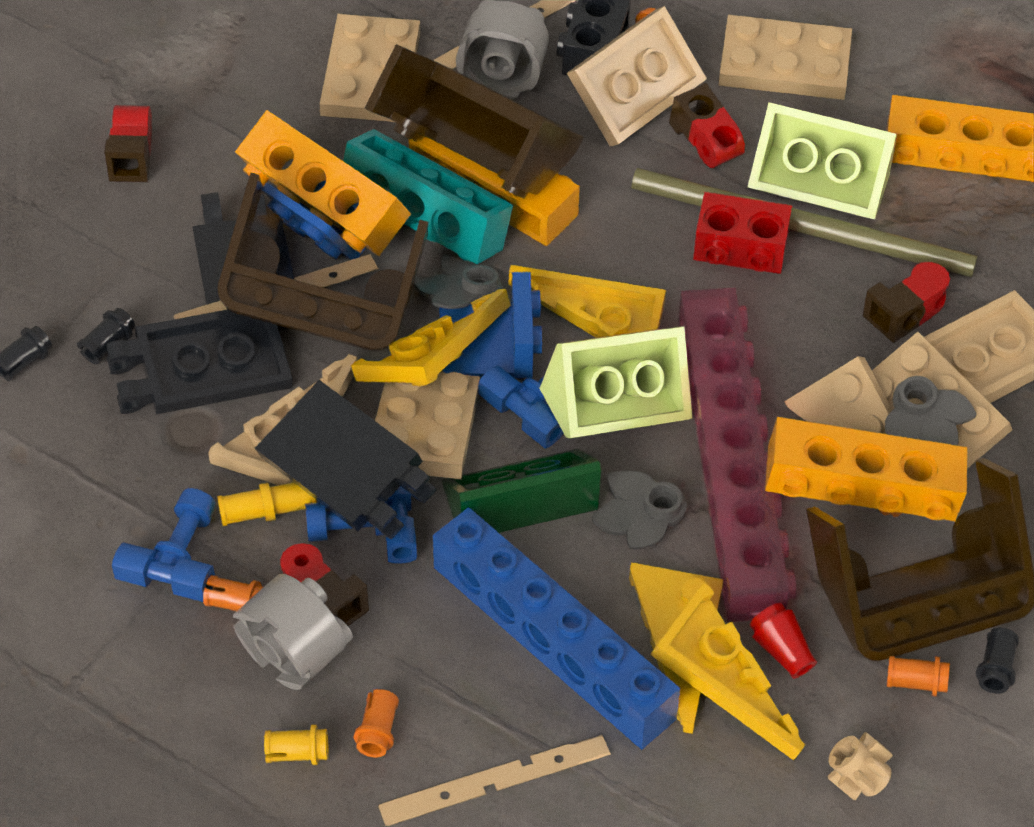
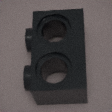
[556,0,631,76]

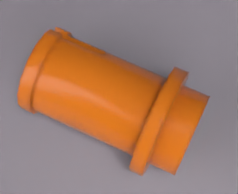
[203,575,263,611]
[887,656,950,697]
[353,689,399,758]

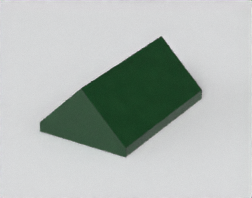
[442,449,601,533]

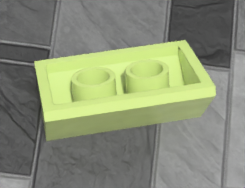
[748,102,897,219]
[539,326,692,438]

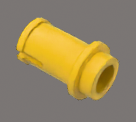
[264,724,329,765]

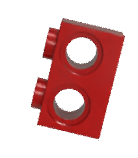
[693,192,792,274]

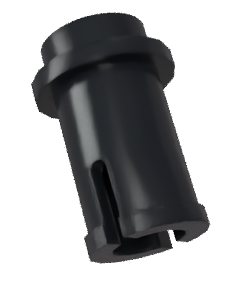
[77,308,136,365]
[0,326,52,381]
[976,627,1019,694]

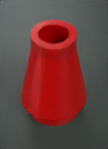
[749,602,817,679]

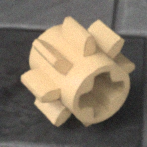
[828,732,893,800]

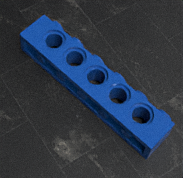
[433,507,680,750]

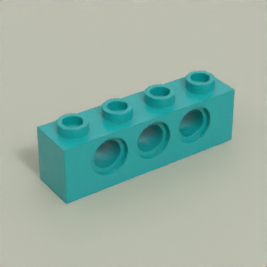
[343,129,513,264]

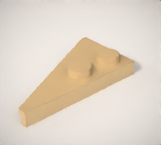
[208,354,357,485]
[784,356,892,434]

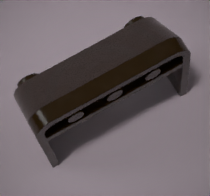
[364,44,584,199]
[218,172,429,351]
[806,458,1034,661]

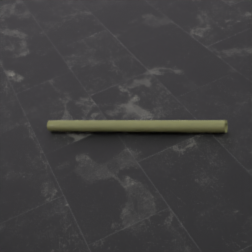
[631,168,978,277]

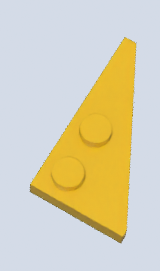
[508,265,666,338]
[351,289,511,386]
[629,562,723,734]
[650,582,805,760]

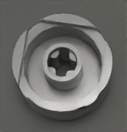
[456,0,549,100]
[233,574,353,690]

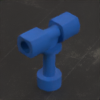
[478,365,564,449]
[305,486,417,564]
[112,488,217,602]

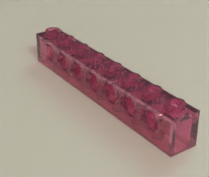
[678,287,796,622]

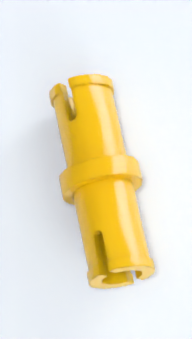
[217,482,317,526]

